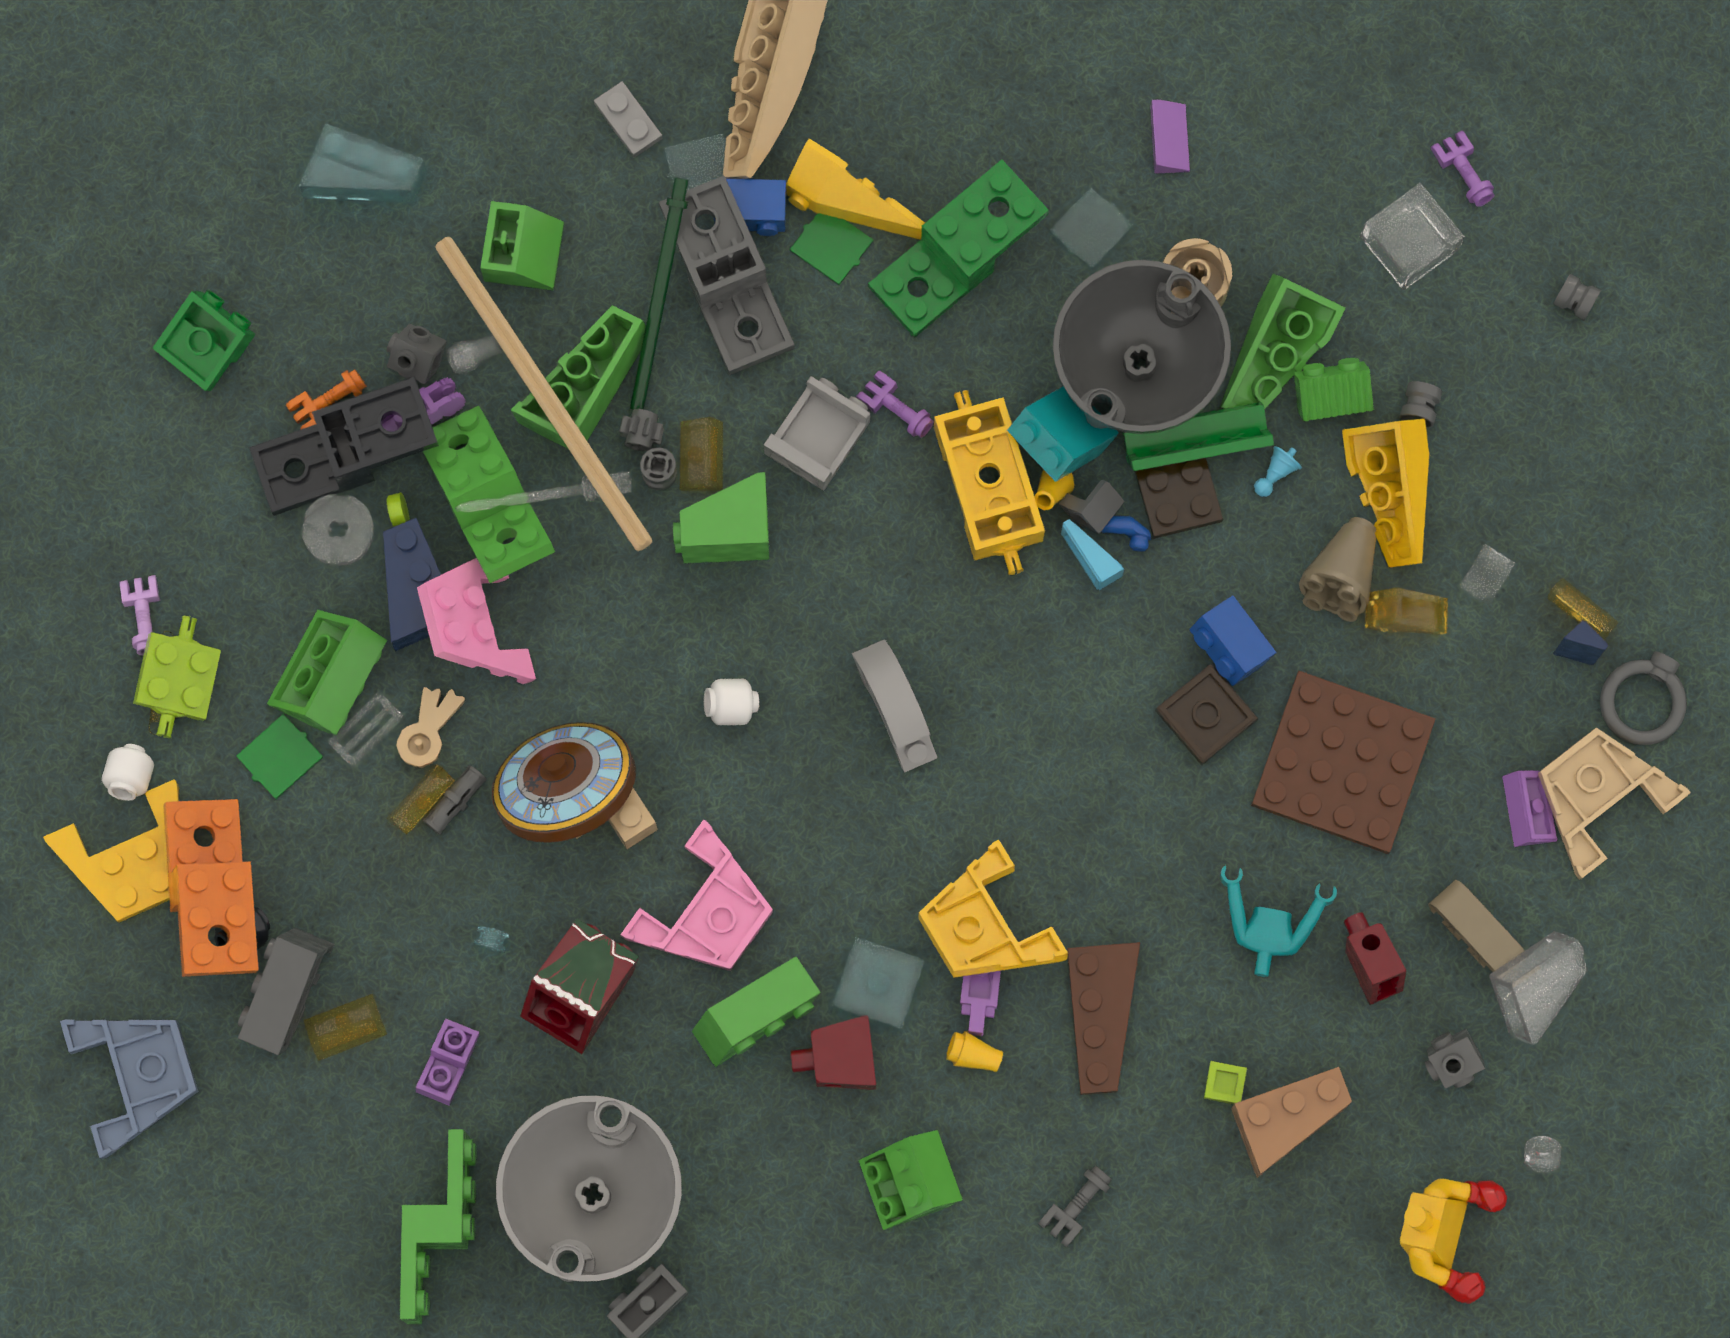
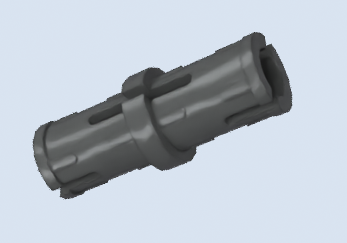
[422,765,487,835]

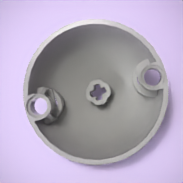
[496,1096,682,1282]

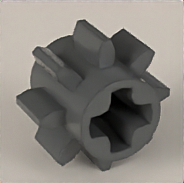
[619,409,664,452]

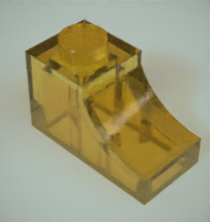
[1365,588,1448,635]

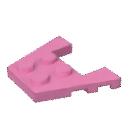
[417,558,536,684]
[620,820,773,971]

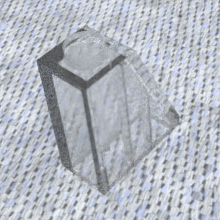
[1489,931,1588,1045]

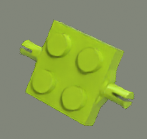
[133,616,221,738]

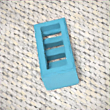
[1061,519,1125,590]

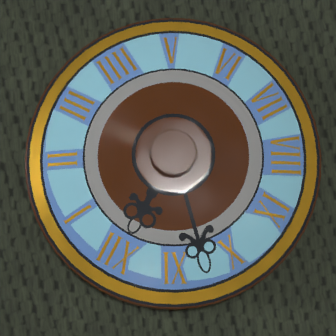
[492,722,636,842]

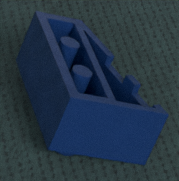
[383,518,441,651]

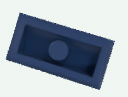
[1553,620,1608,665]

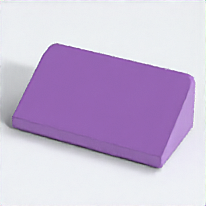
[1150,100,1190,173]
[1503,771,1557,847]

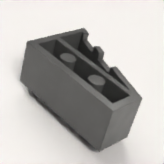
[238,928,335,1055]

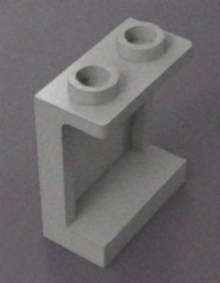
[764,376,870,491]

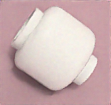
[704,679,759,725]
[102,744,154,801]

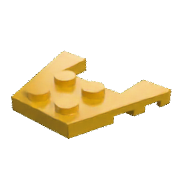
[43,779,179,923]
[919,840,1068,978]

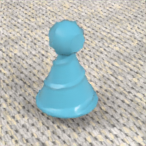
[1254,446,1302,497]

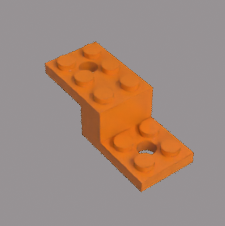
[163,799,258,976]

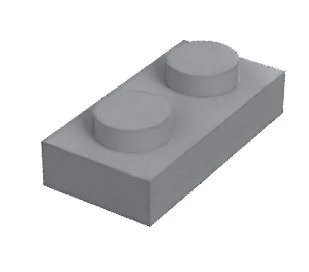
[594,81,663,158]

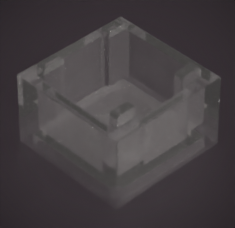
[1360,183,1465,290]

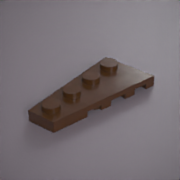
[1067,942,1140,1095]

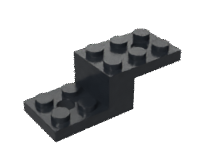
[249,377,439,516]

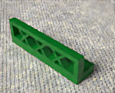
[1122,402,1274,471]

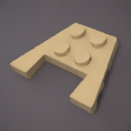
[1538,728,1691,880]

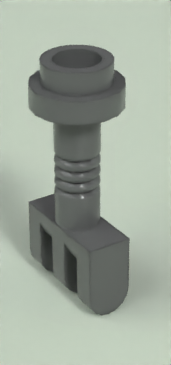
[1038,1165,1112,1247]

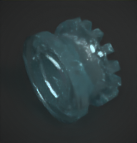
[473,926,509,953]

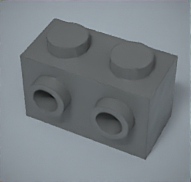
[607,1264,689,1338]

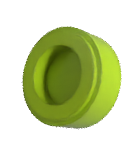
[387,492,410,527]

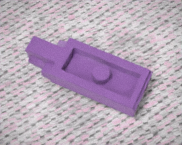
[960,971,1001,1037]

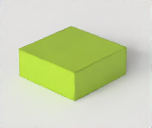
[1204,1061,1247,1104]

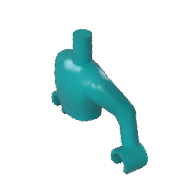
[1220,865,1337,977]

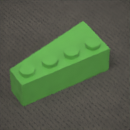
[511,305,646,449]

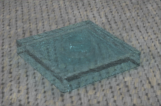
[832,937,925,1030]

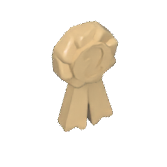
[396,687,465,768]

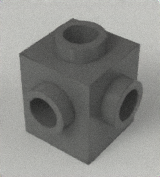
[387,323,447,384]
[1424,1028,1485,1089]

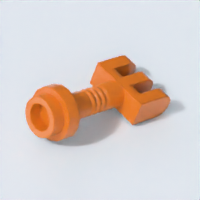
[286,369,367,429]

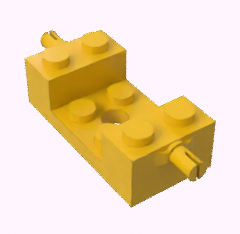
[934,390,1045,575]

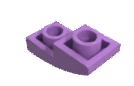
[416,1018,479,1106]

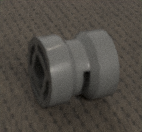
[1553,273,1601,321]
[1399,381,1443,428]
[640,447,677,490]

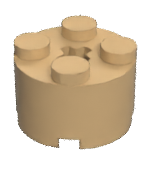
[1163,238,1232,314]

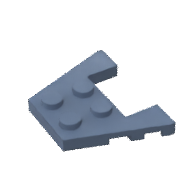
[60,1019,199,1159]

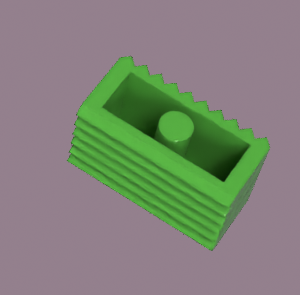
[1294,358,1374,421]

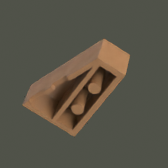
[1231,1067,1352,1178]

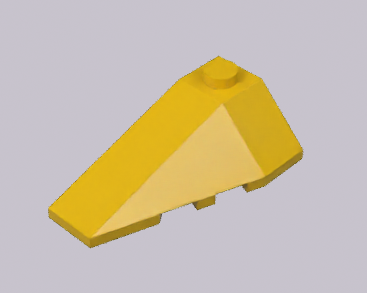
[786,139,925,240]
[1342,419,1429,567]

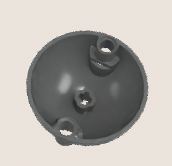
[1053,260,1231,434]

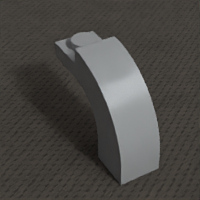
[852,639,937,773]

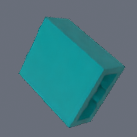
[1007,386,1119,482]

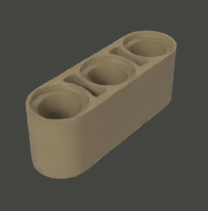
[1428,880,1528,982]

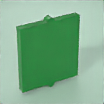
[789,213,873,285]
[236,714,323,799]

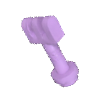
[120,575,160,656]

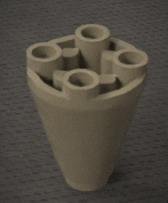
[1299,517,1376,622]

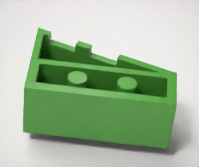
[692,957,821,1067]

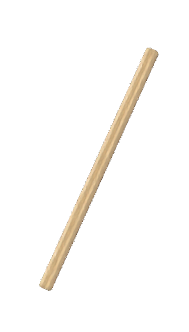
[436,237,652,551]

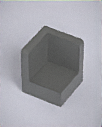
[1059,480,1125,534]

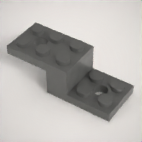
[659,176,795,375]

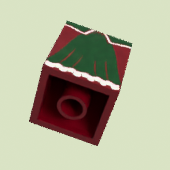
[520,919,639,1054]

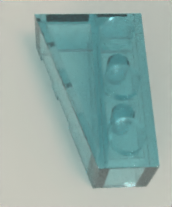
[299,123,427,203]

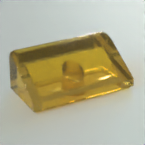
[680,417,723,491]
[1547,578,1618,640]
[386,765,455,835]
[304,994,387,1061]

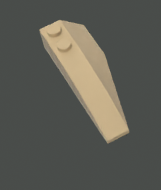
[723,0,828,179]

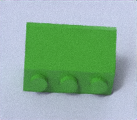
[267,610,387,735]

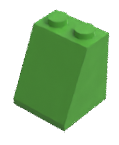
[673,472,769,563]

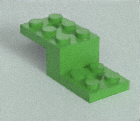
[422,406,555,583]
[400,1129,477,1324]

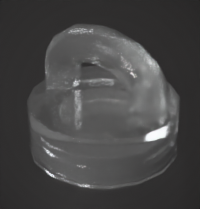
[1524,1136,1562,1174]

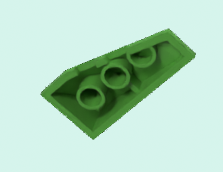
[1220,274,1345,409]

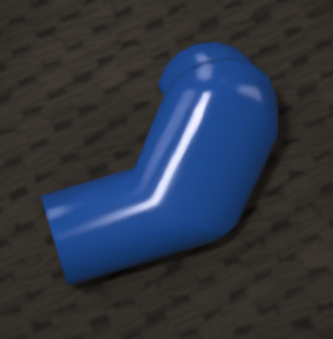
[1101,516,1151,552]

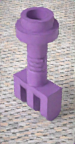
[1431,131,1494,207]
[856,371,934,438]

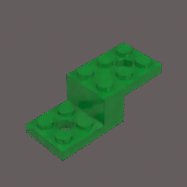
[868,160,1049,338]

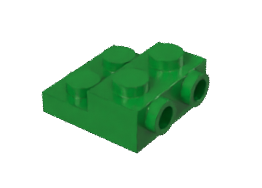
[152,290,256,391]

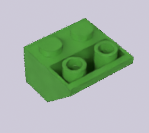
[480,201,564,290]
[858,1130,962,1230]

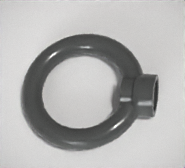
[1600,651,1687,745]

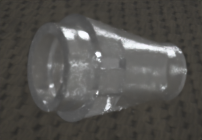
[445,334,501,375]

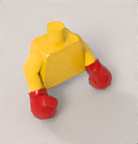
[1400,1179,1507,1304]

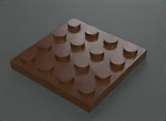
[1251,671,1436,854]

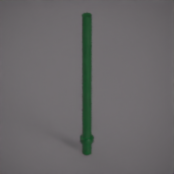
[630,177,689,410]

